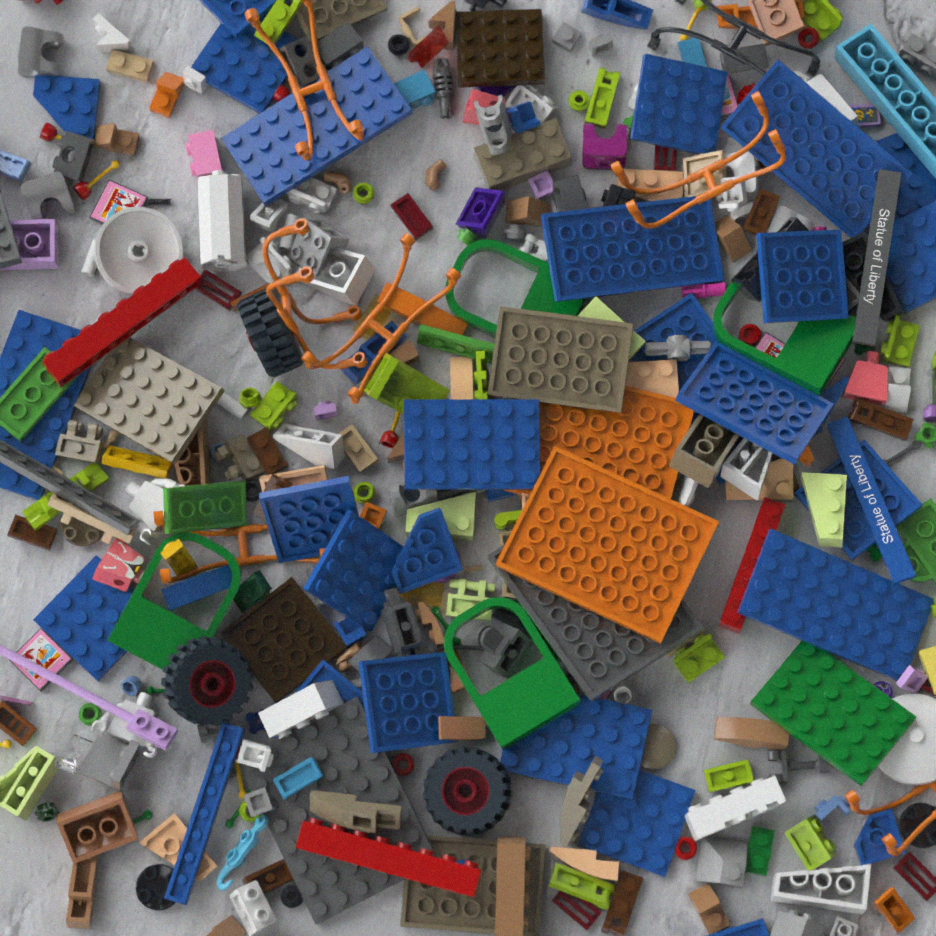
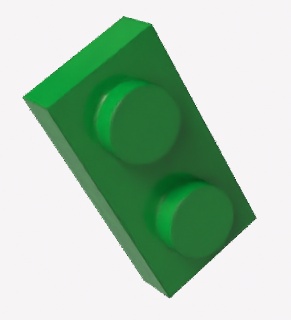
[745,826,775,877]

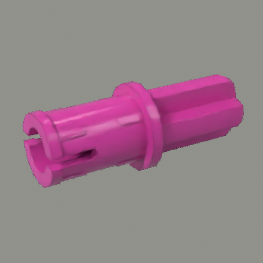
[681,282,725,299]

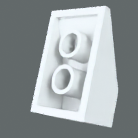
[296,248,376,306]

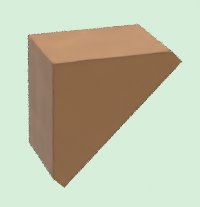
[505,196,551,227]
[715,215,751,263]

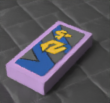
[849,104,881,128]

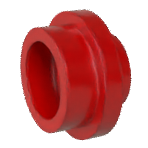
[798,27,820,49]
[392,753,415,776]
[674,837,697,860]

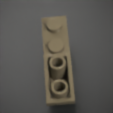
[560,756,604,848]
[310,790,402,833]

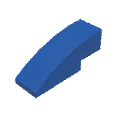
[581,0,653,30]
[341,321,407,385]
[161,565,232,611]

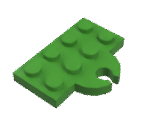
[896,498,936,585]

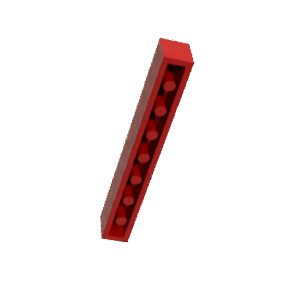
[42,257,202,388]
[295,818,483,897]

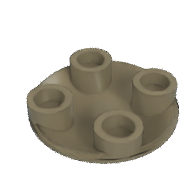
[61,517,104,547]
[641,724,676,770]

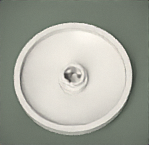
[94,207,183,295]
[878,694,936,785]

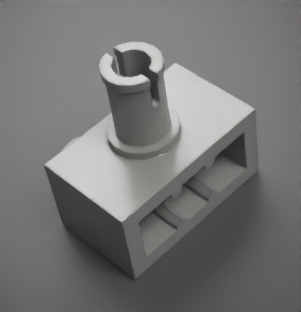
[770,910,827,936]

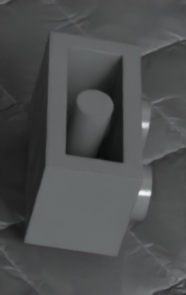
[317,22,364,71]

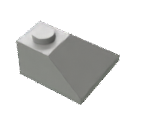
[695,836,747,888]

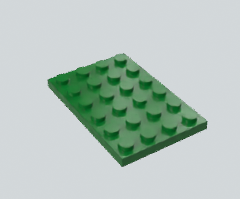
[750,641,916,787]

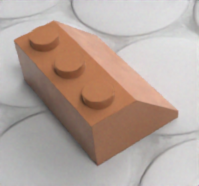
[57,790,138,864]

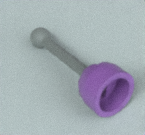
[923,369,936,422]

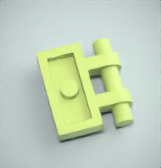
[446,578,495,622]

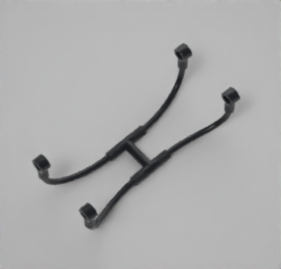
[647,0,821,77]

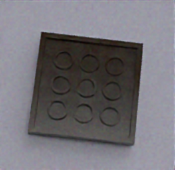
[456,9,545,88]
[220,577,347,703]

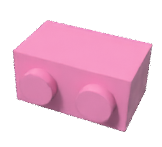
[185,130,222,179]

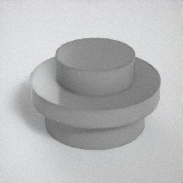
[504,225,526,240]

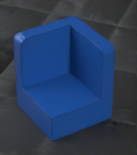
[506,101,541,134]
[334,618,367,649]

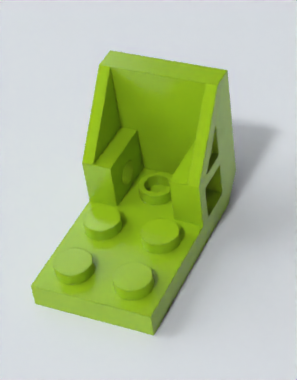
[364,353,451,414]

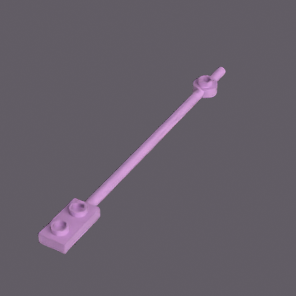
[0,645,178,751]

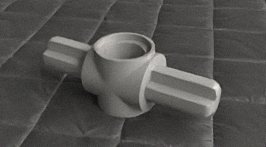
[645,335,711,362]

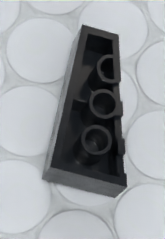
[730,217,810,302]
[843,231,906,322]

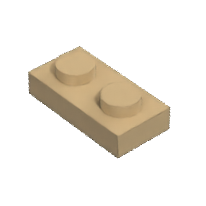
[106,49,154,83]
[338,424,378,474]

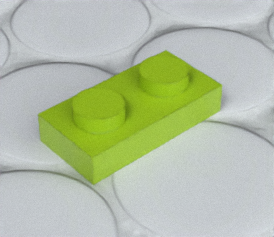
[703,759,754,793]

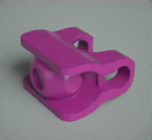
[582,124,627,170]

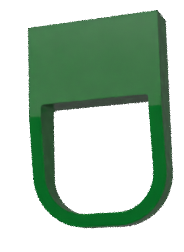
[445,239,586,338]
[713,283,856,396]
[107,532,241,670]
[444,597,581,751]

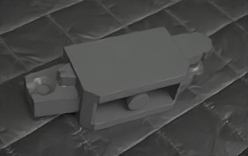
[381,588,421,657]

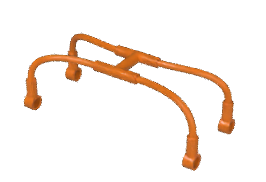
[245,0,364,161]
[611,91,786,229]
[262,218,368,370]
[301,233,461,404]
[153,510,326,584]
[845,781,936,856]

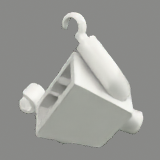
[125,478,185,545]
[91,692,160,758]

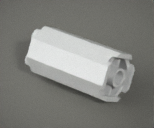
[198,170,246,272]

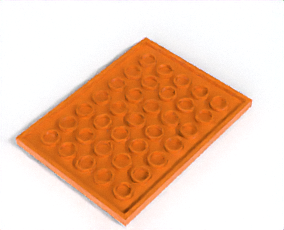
[504,385,694,499]
[495,446,719,644]

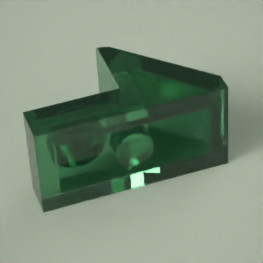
[233,570,272,613]

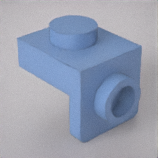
[813,795,851,821]

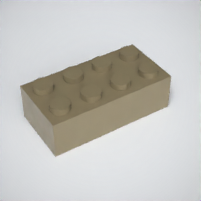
[474,118,571,190]
[669,414,742,488]

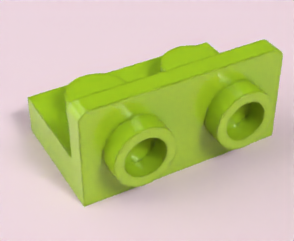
[803,0,843,42]
[880,315,920,369]
[250,381,298,432]
[672,634,725,684]
[784,816,837,871]

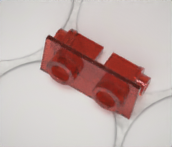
[407,25,449,68]

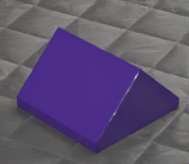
[456,187,505,239]

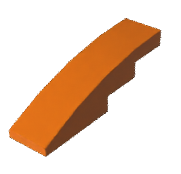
[376,282,468,335]

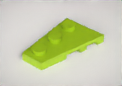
[474,351,489,399]

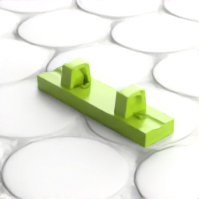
[22,463,109,531]

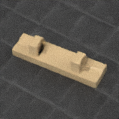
[47,493,137,544]

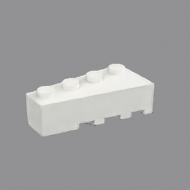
[684,776,786,841]
[770,864,871,915]

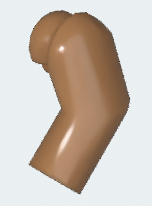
[425,159,447,191]
[324,171,352,194]
[336,641,364,673]

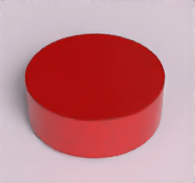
[738,324,761,347]

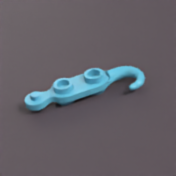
[217,815,269,891]

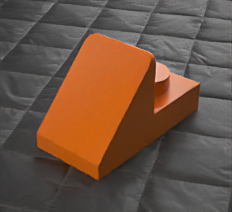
[149,72,185,118]
[873,887,915,934]

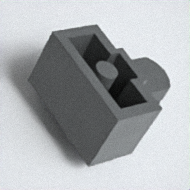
[475,622,532,678]

